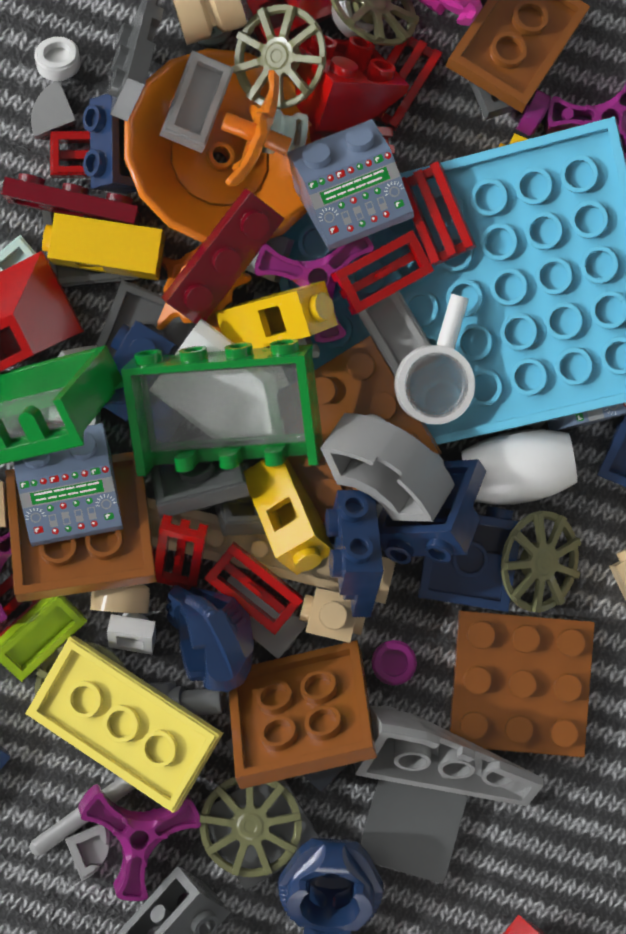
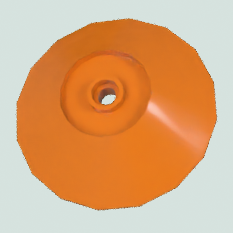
[124,48,325,243]

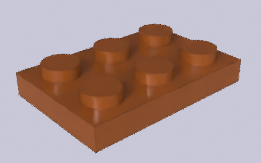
[446,0,590,113]

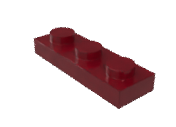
[1,173,142,226]
[161,188,285,325]

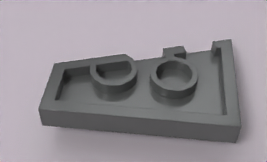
[107,0,164,121]

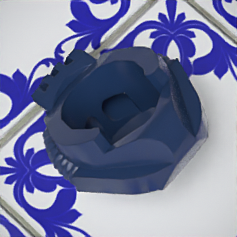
[166,585,254,692]
[278,838,384,934]

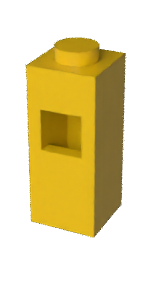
[42,213,166,281]
[215,280,338,349]
[244,458,334,575]

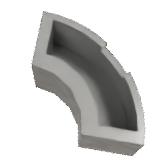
[320,413,455,522]

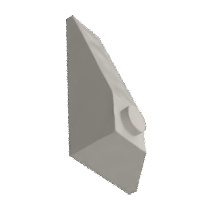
[355,706,543,806]

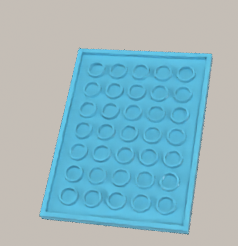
[279,116,626,445]

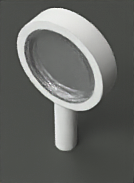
[394,294,475,425]

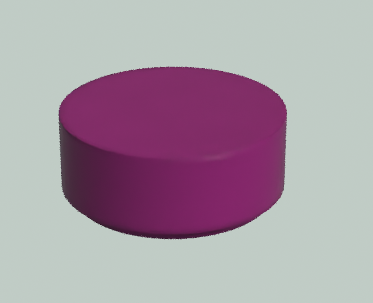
[516,89,551,136]
[371,640,417,685]

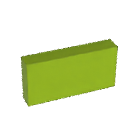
[0,596,87,682]

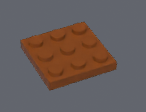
[277,336,442,523]
[5,452,157,602]
[449,610,595,757]
[228,640,377,789]

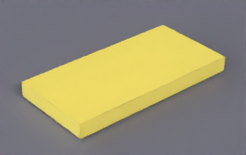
[25,636,223,813]

